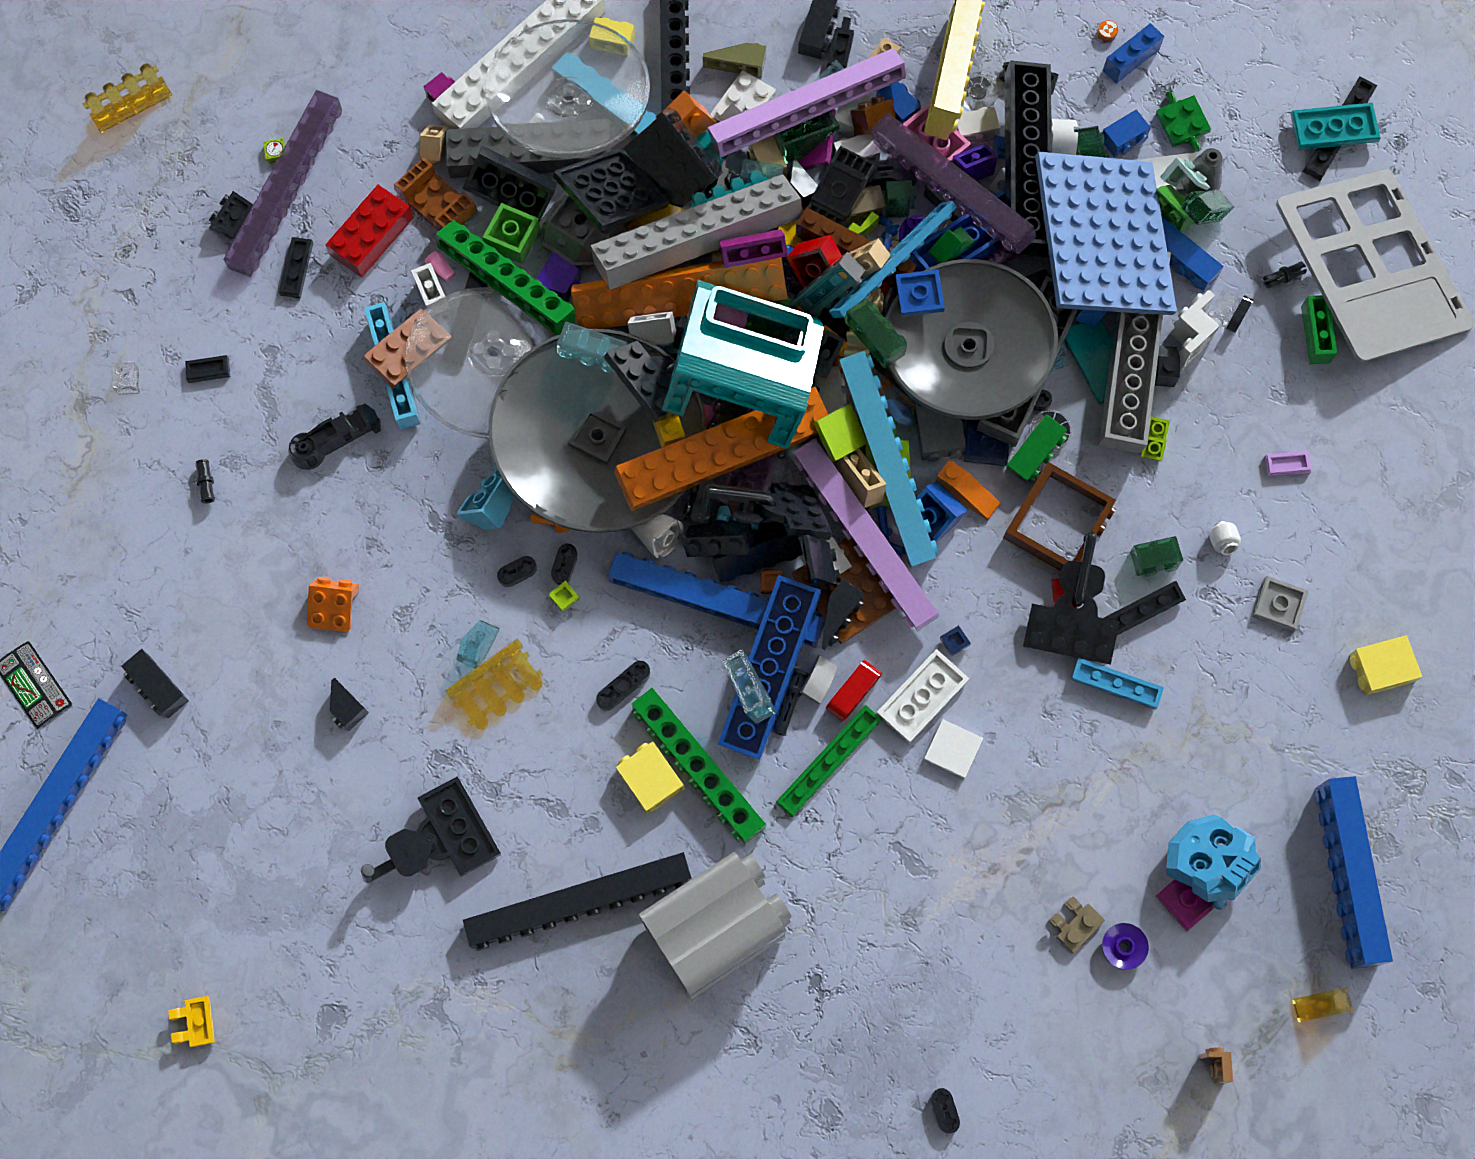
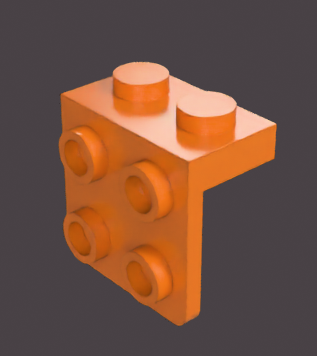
[307,577,359,632]

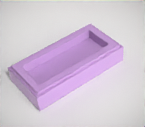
[1264,451,1312,477]

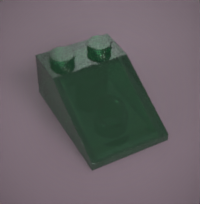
[773,110,840,164]

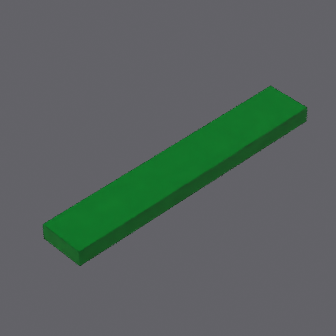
[776,704,882,818]

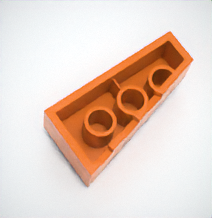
[655,91,717,138]

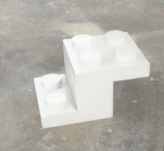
[1171,290,1219,370]

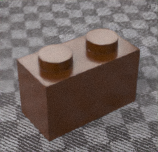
[850,96,897,135]

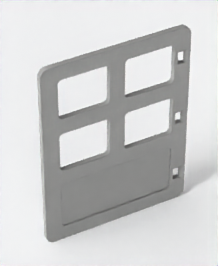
[1276,169,1474,362]

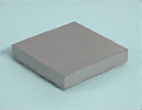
[1252,576,1309,632]

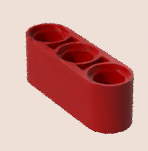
[825,660,882,722]

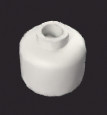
[1209,521,1241,555]

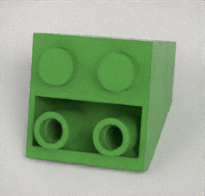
[1156,185,1199,233]

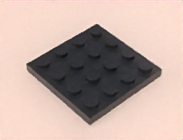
[553,148,669,232]

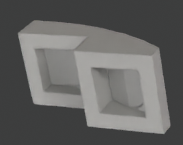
[800,655,838,704]

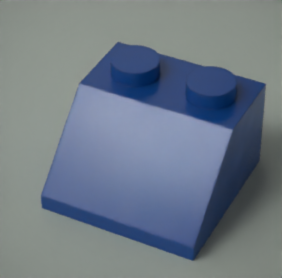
[916,481,968,542]

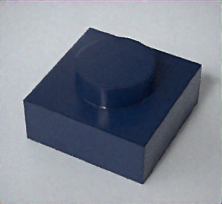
[940,625,971,656]

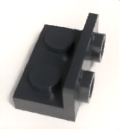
[208,191,254,240]

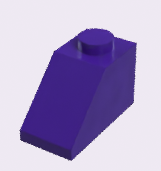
[953,143,998,181]

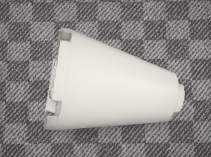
[631,514,684,558]

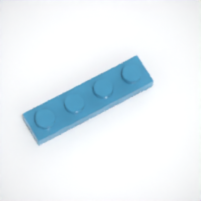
[1071,658,1164,710]

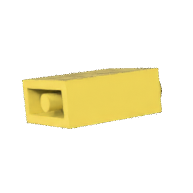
[1350,635,1423,696]
[616,742,684,815]

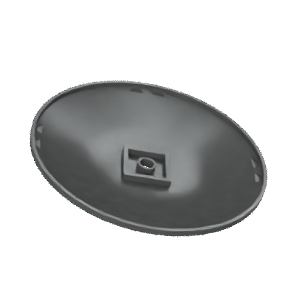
[488,329,706,533]

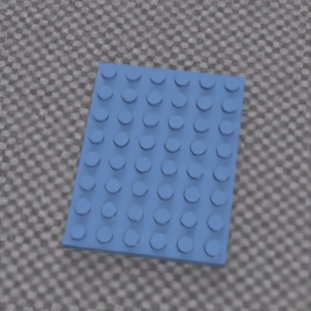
[1035,152,1177,315]

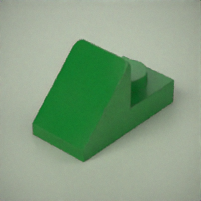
[928,226,975,264]

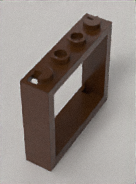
[1003,462,1116,571]

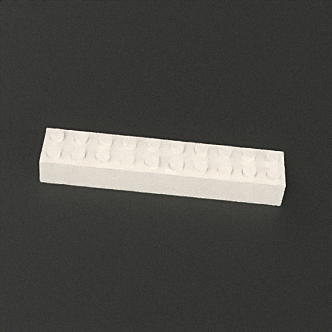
[432,0,605,129]

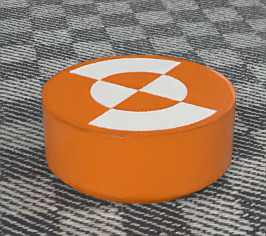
[1097,20,1118,41]

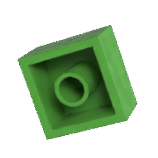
[483,203,540,264]

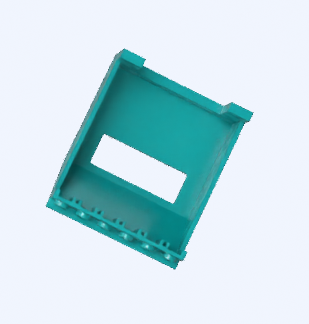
[662,280,824,449]

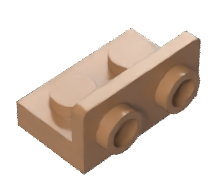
[1199,1047,1233,1084]

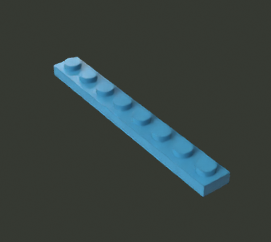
[829,201,957,318]

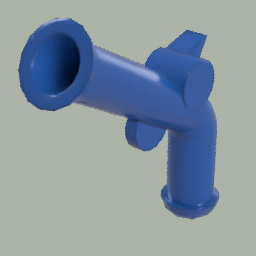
[878,214,900,250]
[875,506,905,556]

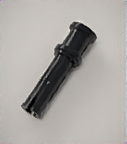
[772,668,809,736]

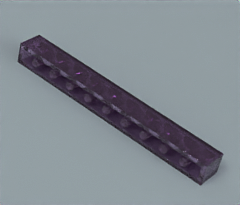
[223,90,342,277]
[871,113,1037,255]

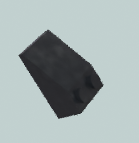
[803,535,841,593]

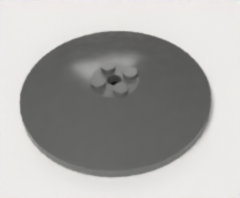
[883,259,1058,420]

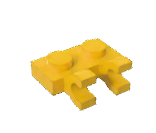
[168,996,215,1048]

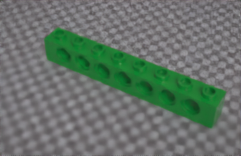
[436,220,575,336]
[631,688,766,845]

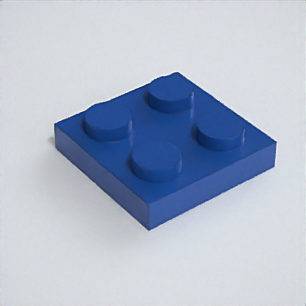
[895,269,945,317]

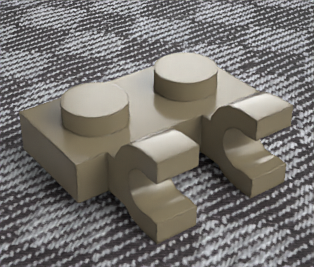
[1048,896,1105,953]

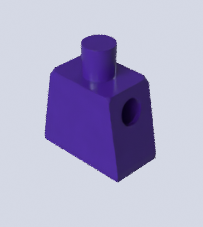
[536,252,582,302]

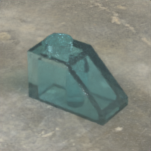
[456,620,500,669]

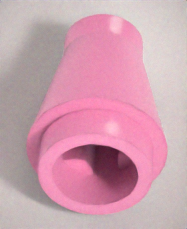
[425,251,455,282]

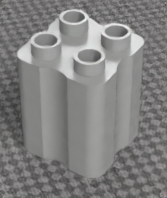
[639,852,792,1001]

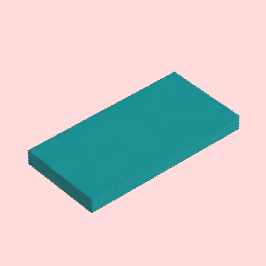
[1290,103,1381,150]
[1064,319,1112,405]

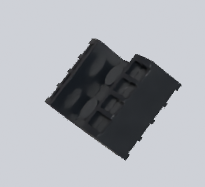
[807,145,877,228]

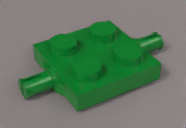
[1156,91,1211,153]

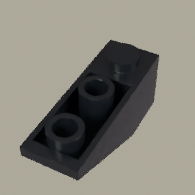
[821,579,865,651]

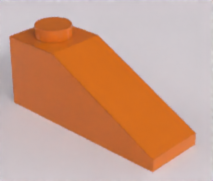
[935,459,1000,520]

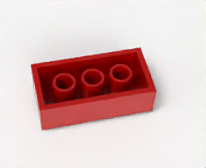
[325,184,414,277]

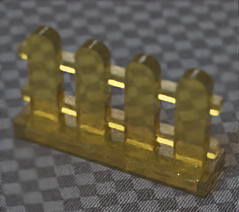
[82,63,173,133]
[445,638,543,730]

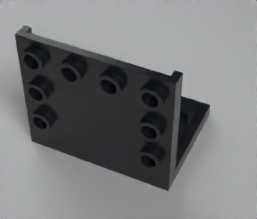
[623,107,723,208]

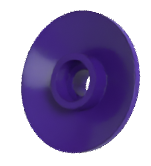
[1102,923,1149,970]

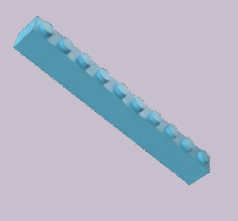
[840,351,939,566]

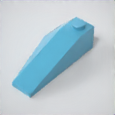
[456,465,513,530]

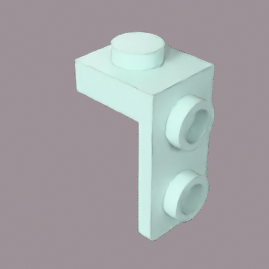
[1160,157,1210,190]

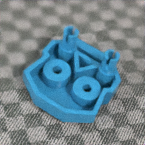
[1166,814,1261,910]

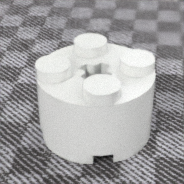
[1052,119,1078,155]

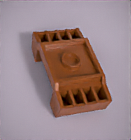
[394,157,478,231]

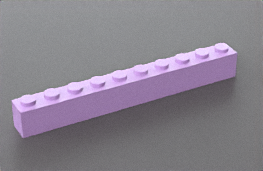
[708,48,906,157]
[793,438,939,632]

